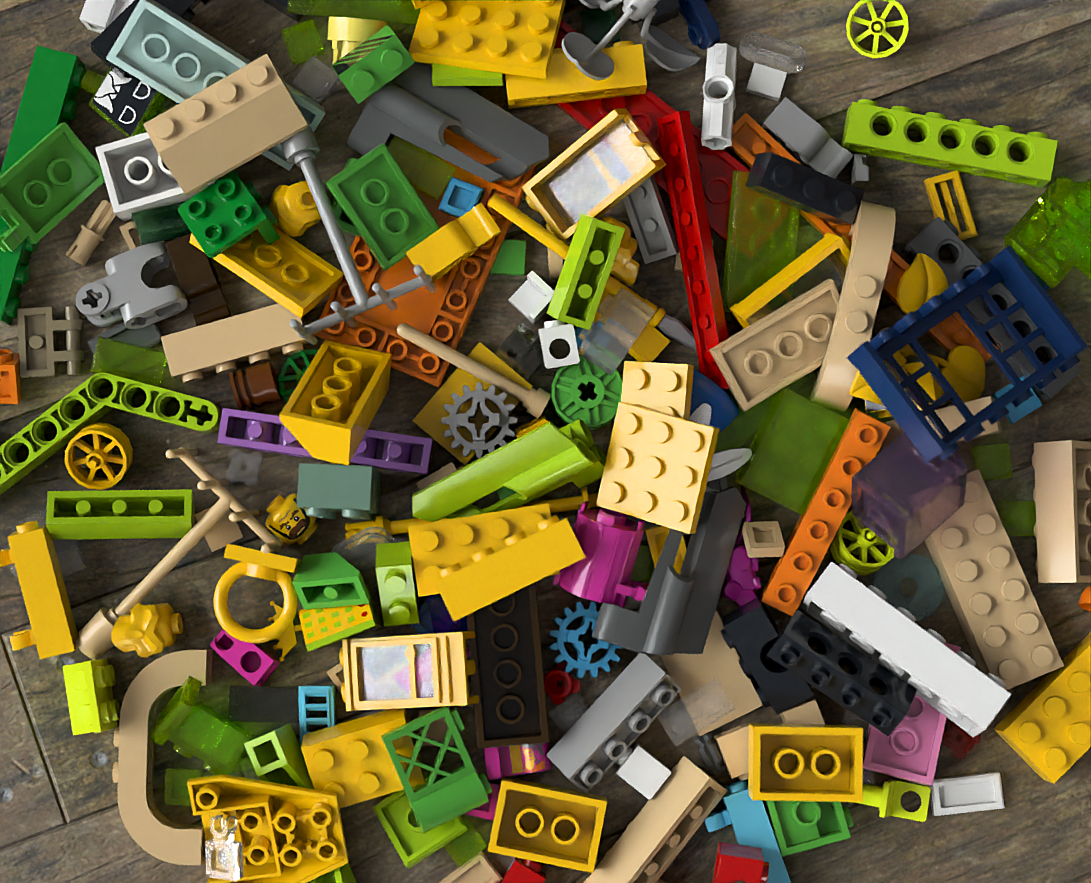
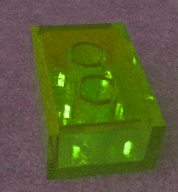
[733,388,849,515]

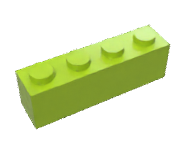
[46,489,195,540]

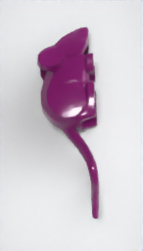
[721,483,761,607]

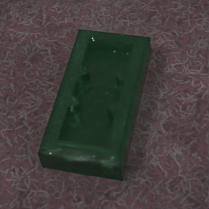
[131,201,191,245]

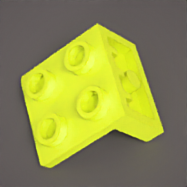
[62,658,121,735]

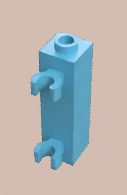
[704,780,791,883]

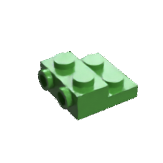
[765,800,853,857]

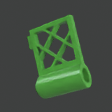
[381,706,492,833]

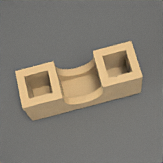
[713,697,825,781]

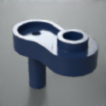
[678,0,720,50]

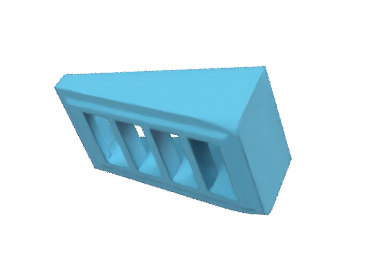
[299,685,336,748]

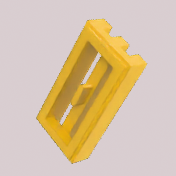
[924,170,978,241]

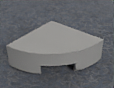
[850,153,869,188]

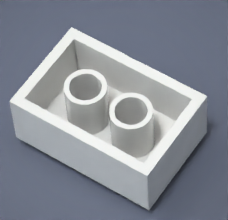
[95,132,219,221]

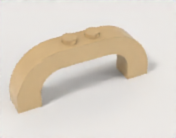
[808,201,896,412]
[112,649,213,865]

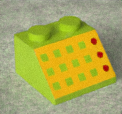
[298,585,382,652]

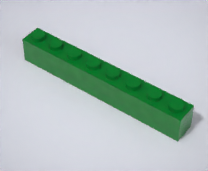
[0,45,87,325]

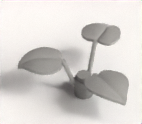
[562,0,701,80]

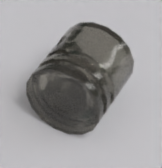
[496,323,554,381]

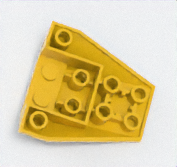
[187,775,349,883]

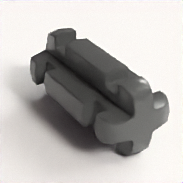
[694,732,726,777]

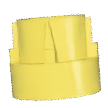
[327,17,387,64]

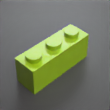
[547,213,625,330]

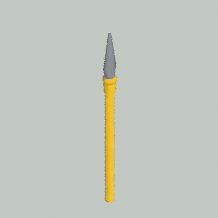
[487,193,697,351]

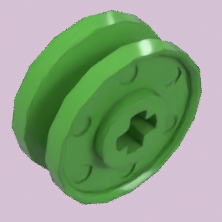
[552,356,623,431]

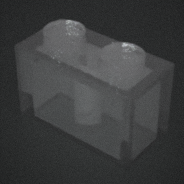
[578,287,656,375]

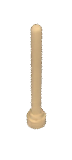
[397,323,551,418]

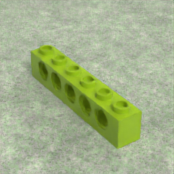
[841,99,1058,188]

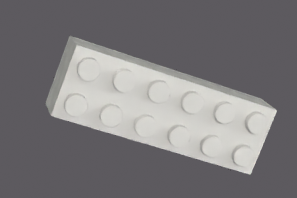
[800,562,1011,737]

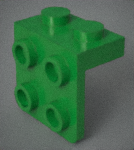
[178,170,280,258]

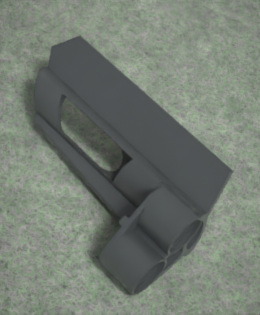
[347,62,549,183]

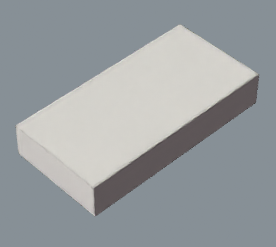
[929,772,1005,816]

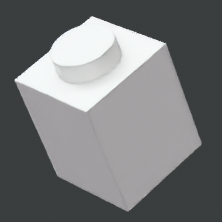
[615,743,672,800]

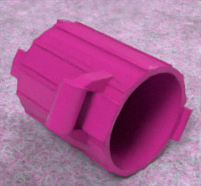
[553,501,649,608]

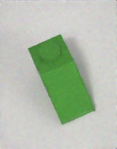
[292,552,371,610]

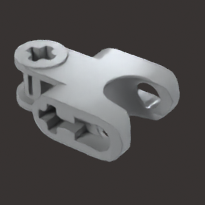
[75,240,188,329]

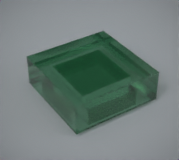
[580,8,620,45]

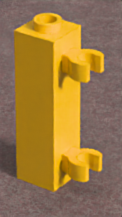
[0,520,79,659]

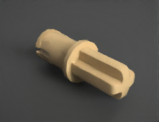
[65,200,116,267]

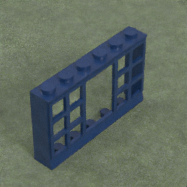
[847,245,1088,463]

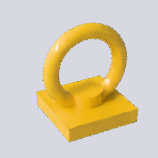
[213,544,302,644]

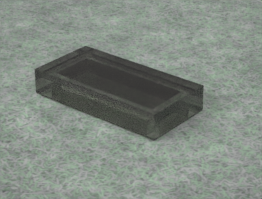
[228,685,299,723]

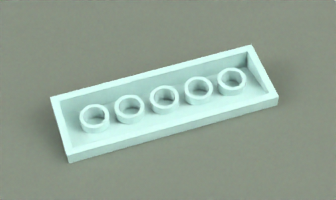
[106,0,326,171]

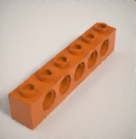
[760,408,891,616]

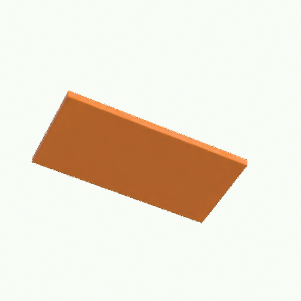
[313,128,548,388]

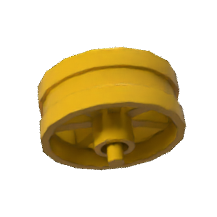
[65,422,133,490]

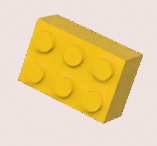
[301,708,425,809]
[748,723,863,802]
[487,777,607,873]

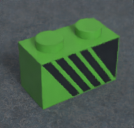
[331,25,415,104]

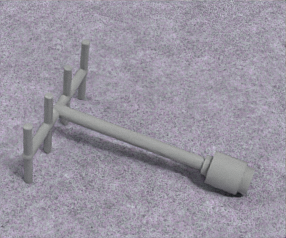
[280,118,437,345]

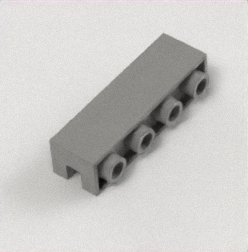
[546,653,682,793]

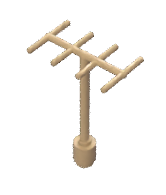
[75,447,289,660]

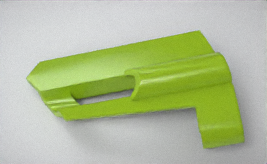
[412,418,606,522]

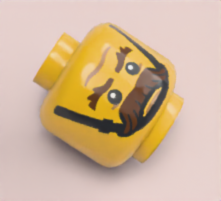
[266,493,318,545]

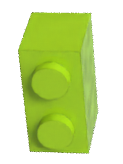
[375,541,420,626]

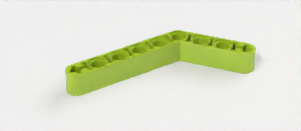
[0,372,222,495]

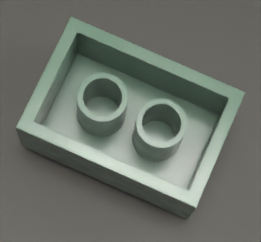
[297,463,382,521]

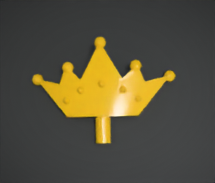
[268,601,302,661]

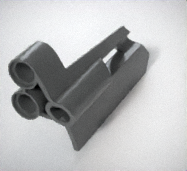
[592,486,746,655]

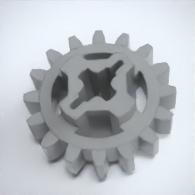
[441,382,517,459]

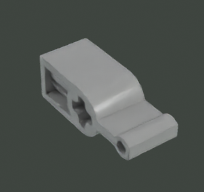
[762,97,853,179]

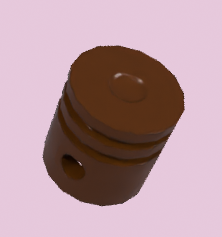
[229,361,282,411]

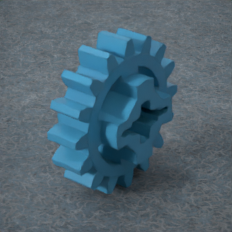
[548,602,623,678]

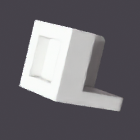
[509,271,554,325]

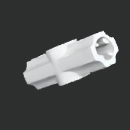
[701,43,738,150]

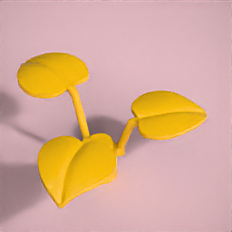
[849,253,985,405]

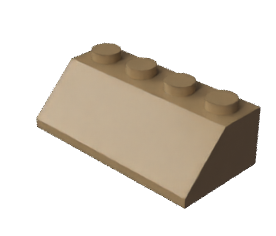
[143,53,309,196]
[1032,440,1091,583]

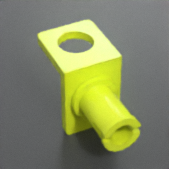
[849,779,931,822]

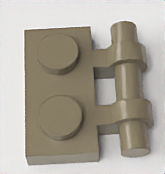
[17,306,85,379]

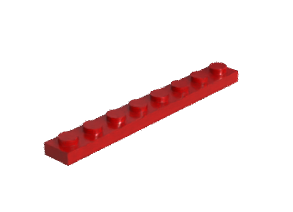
[656,111,729,390]

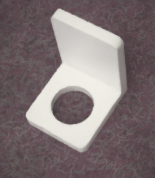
[538,320,580,369]

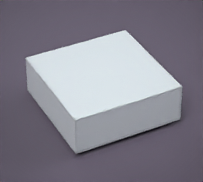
[745,57,789,101]

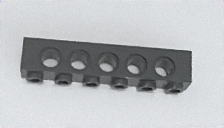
[902,216,1082,402]

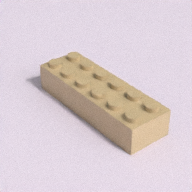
[906,469,1064,690]

